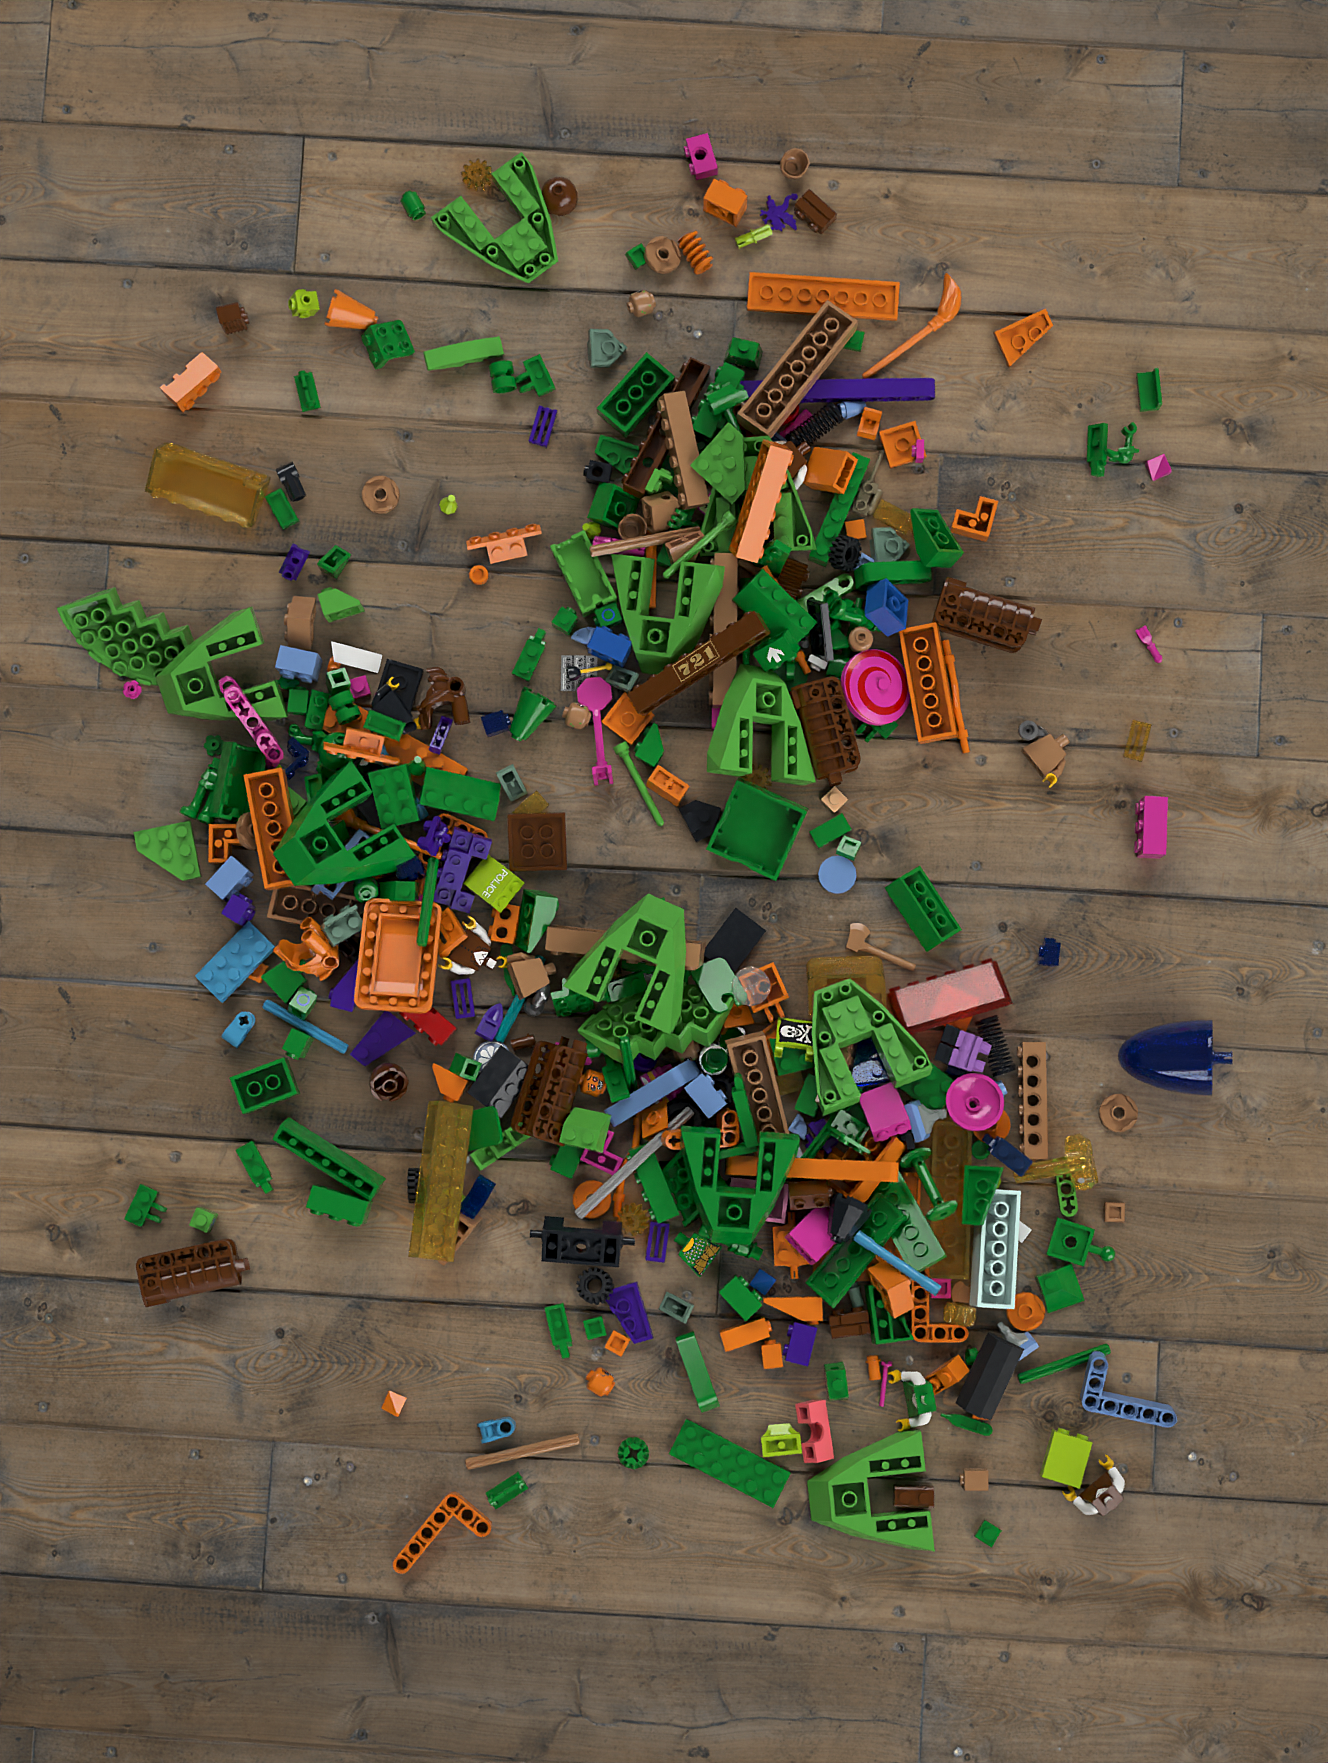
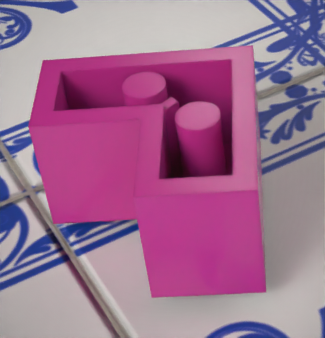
[580,1130,624,1175]

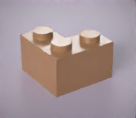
[284,596,316,651]

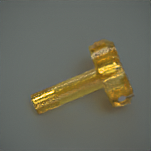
[1013,1133,1098,1191]

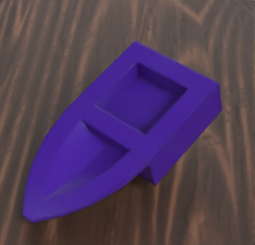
[474,1003,503,1042]

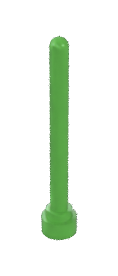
[663,510,738,578]
[613,741,664,826]

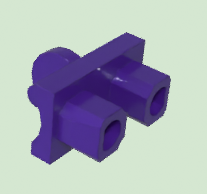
[279,543,310,581]
[417,816,451,856]
[804,1119,839,1154]

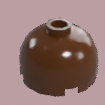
[541,177,578,216]
[369,1062,409,1102]

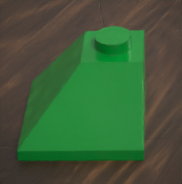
[1035,1263,1085,1313]

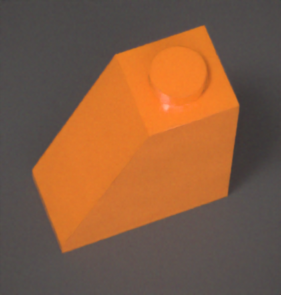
[719,1317,772,1352]

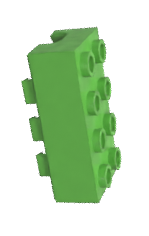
[550,530,618,618]

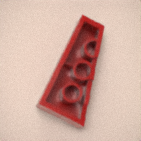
[399,1007,457,1046]

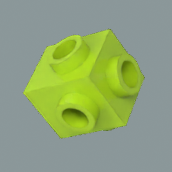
[288,289,320,318]

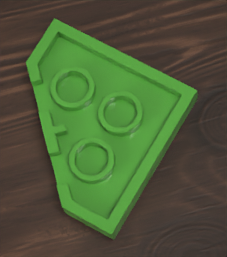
[690,422,746,504]
[134,821,202,881]

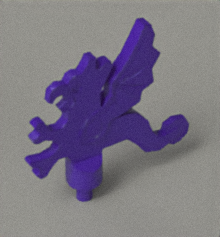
[760,193,798,232]

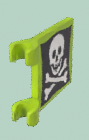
[774,1017,814,1062]

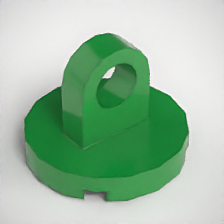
[774,659,809,692]

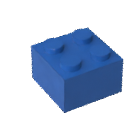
[864,578,908,637]
[587,626,632,668]

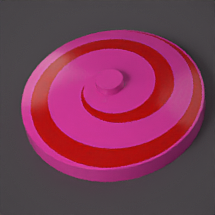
[841,649,910,726]

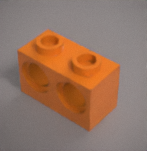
[488,904,521,945]

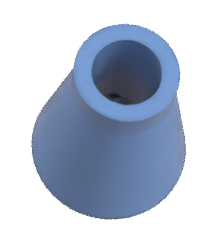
[837,401,866,420]

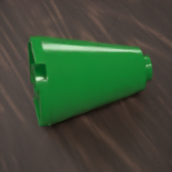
[509,687,557,742]

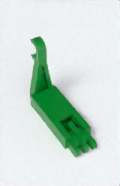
[719,1073,759,1159]

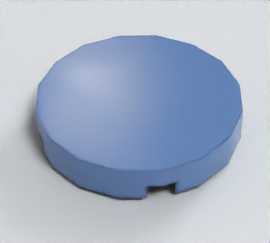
[818,856,856,894]

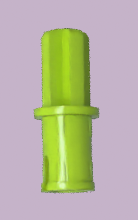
[735,224,772,249]

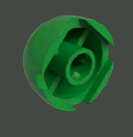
[318,732,356,770]

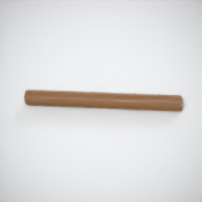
[589,526,701,557]
[465,1434,580,1470]

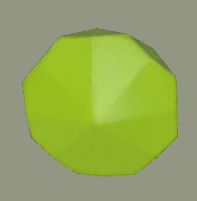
[439,495,458,514]
[582,522,601,540]

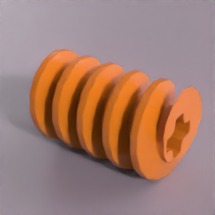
[678,231,713,275]

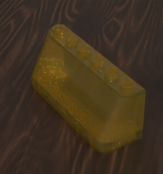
[145,443,271,528]

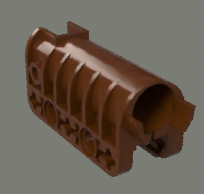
[932,577,1042,653]
[790,677,861,788]
[511,1036,588,1147]
[136,1239,250,1307]

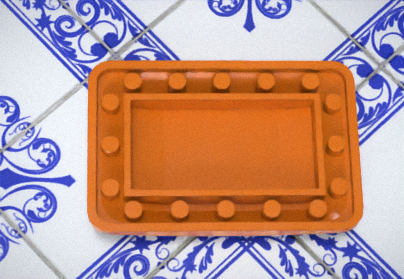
[354,898,442,1013]

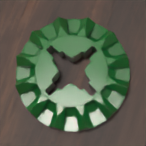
[618,1437,649,1469]

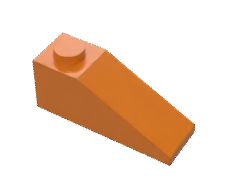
[763,1296,823,1325]

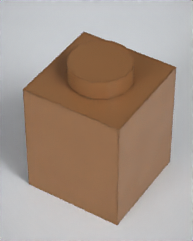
[959,1468,988,1491]

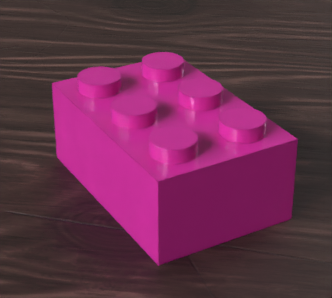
[1134,796,1168,859]

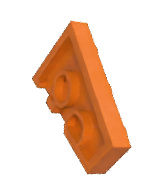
[993,308,1053,367]

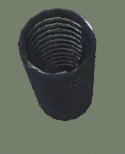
[785,402,844,447]
[975,1015,1016,1077]

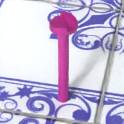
[879,1361,892,1407]

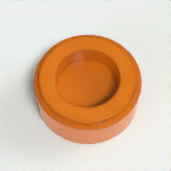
[469,565,489,585]

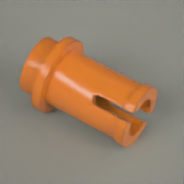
[865,1355,881,1380]

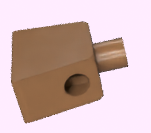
[642,491,682,534]

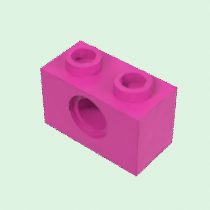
[683,133,718,180]

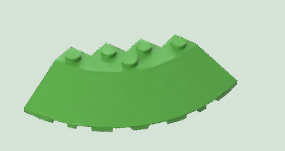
[57,587,194,686]
[578,982,734,1064]

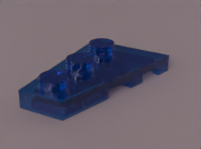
[852,1037,889,1086]

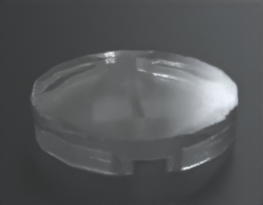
[731,967,771,1006]

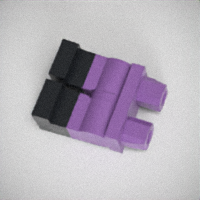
[933,1024,992,1072]

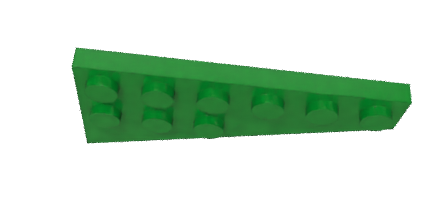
[595,434,696,521]

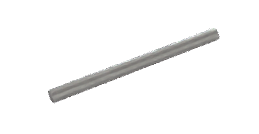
[575,1107,694,1219]

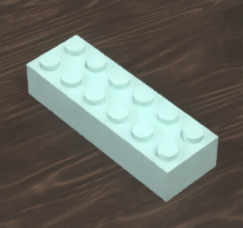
[970,1189,1021,1309]

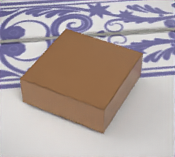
[1104,1202,1125,1223]

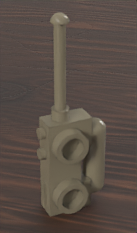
[852,450,885,517]

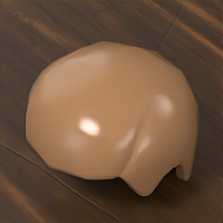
[780,148,810,180]
[618,514,647,540]

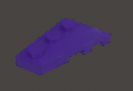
[350,1011,416,1067]
[605,1282,654,1344]

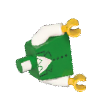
[887,1370,936,1431]

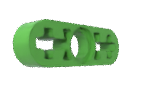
[1054,1160,1078,1217]

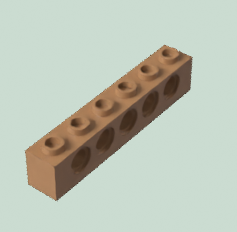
[1017,1042,1048,1159]

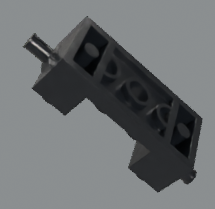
[530,1216,635,1268]

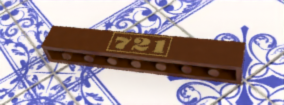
[627,611,771,716]

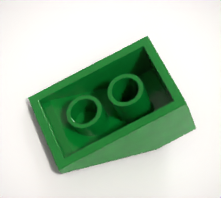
[910,508,964,568]
[515,889,559,953]

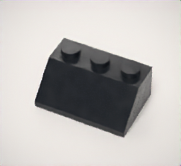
[466,1045,536,1118]

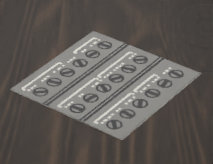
[561,655,597,691]

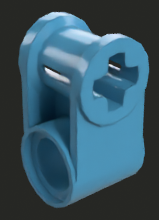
[221,1012,255,1048]
[477,1417,516,1443]

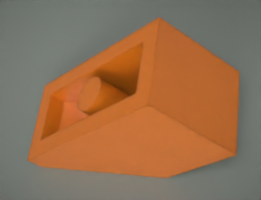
[432,1063,469,1103]

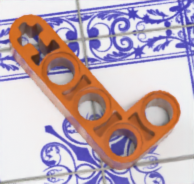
[660,1108,739,1150]

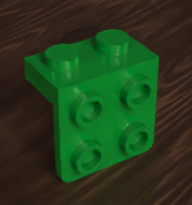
[361,320,415,369]
[825,1109,871,1155]

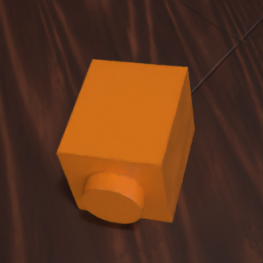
[761,1339,783,1369]

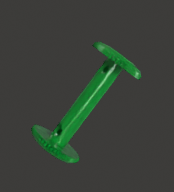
[900,1147,958,1221]

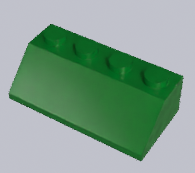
[732,569,817,643]
[418,767,501,821]
[885,866,962,952]

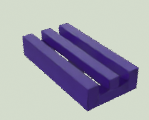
[529,405,557,447]
[451,978,476,1019]
[646,1221,670,1263]

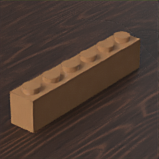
[657,391,710,510]

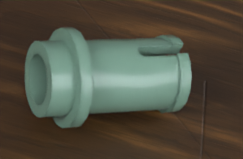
[848,1282,864,1308]

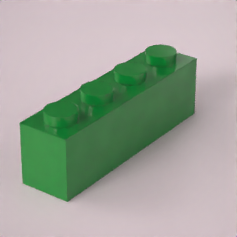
[626,1141,680,1224]

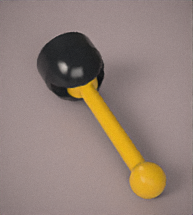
[566,663,613,682]

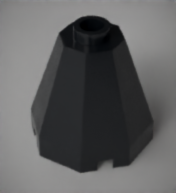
[827,1193,872,1244]

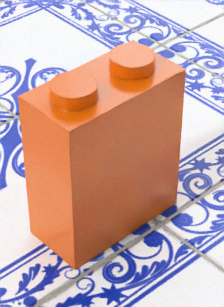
[803,447,858,494]

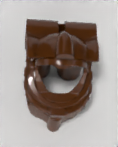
[416,667,470,730]

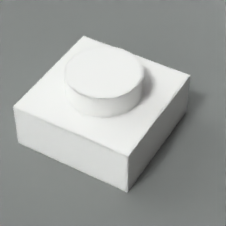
[808,654,828,672]

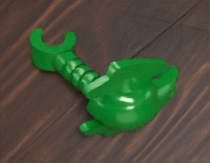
[1104,422,1139,464]

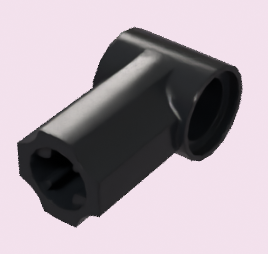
[276,462,307,502]

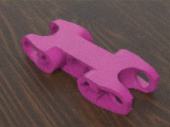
[219,675,283,764]

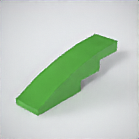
[423,336,504,371]
[469,1122,531,1172]

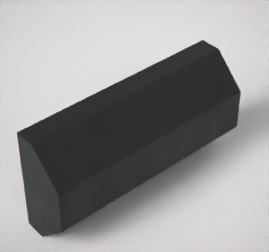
[955,1332,1024,1421]

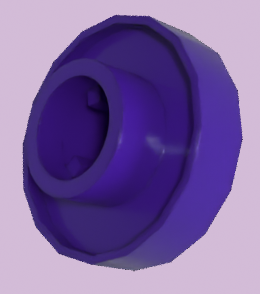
[633,1053,657,1072]

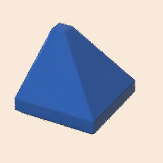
[749,1269,776,1296]

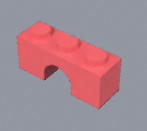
[795,1400,834,1463]

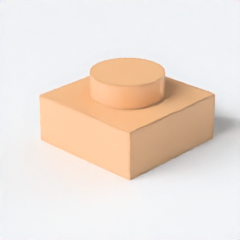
[821,786,848,813]

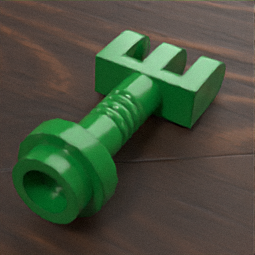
[667,508,703,530]

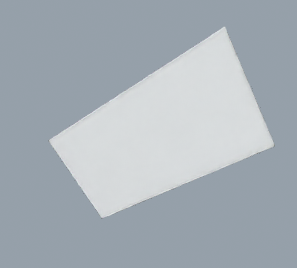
[331,641,382,673]

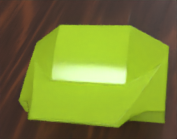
[761,1423,802,1457]

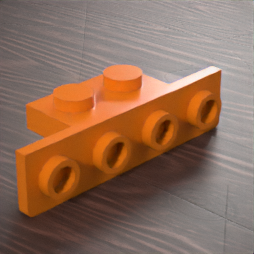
[466,524,542,564]
[323,727,400,767]

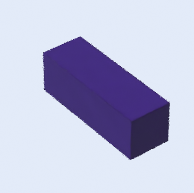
[429,716,453,755]

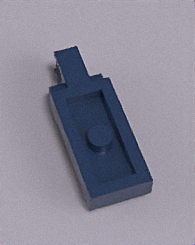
[982,1133,1034,1177]

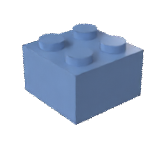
[275,645,323,683]
[206,855,254,902]
[684,1074,727,1119]

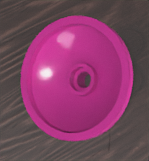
[945,1073,1004,1131]

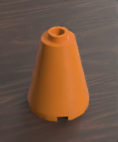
[324,289,378,330]

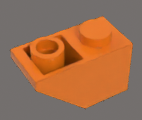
[924,1355,970,1395]

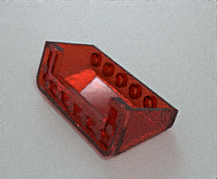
[886,958,1013,1035]

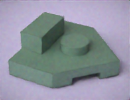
[587,329,627,368]
[869,527,910,562]

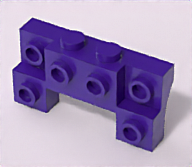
[433,827,492,913]

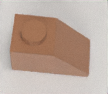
[665,530,705,570]

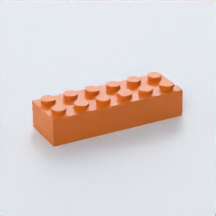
[729,439,793,563]
[899,622,958,744]
[244,767,294,891]

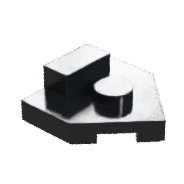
[678,800,721,843]

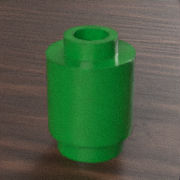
[400,191,426,220]

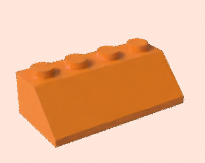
[827,1124,907,1203]

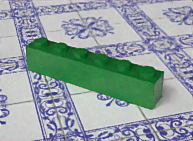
[808,452,870,567]
[272,1117,386,1201]

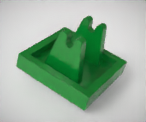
[551,978,594,1017]

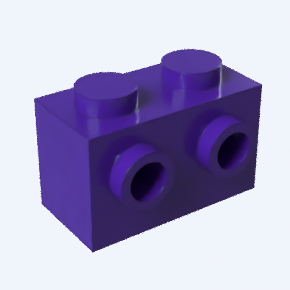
[221,893,256,926]
[782,1321,817,1366]

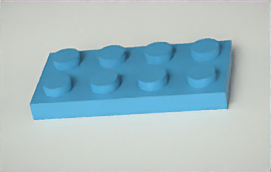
[195,921,275,1003]

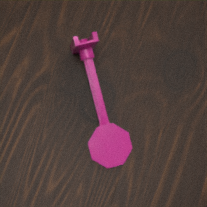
[577,677,613,786]

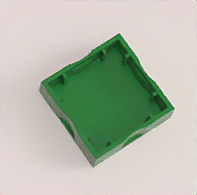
[706,777,809,881]

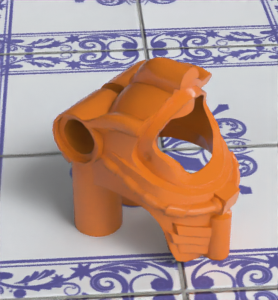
[273,917,339,981]

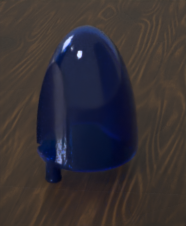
[1118,1020,1233,1096]

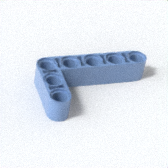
[604,1060,702,1128]
[1080,1351,1177,1427]

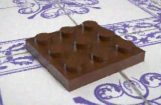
[507,812,567,871]

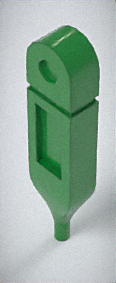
[500,944,515,996]
[940,1413,993,1436]

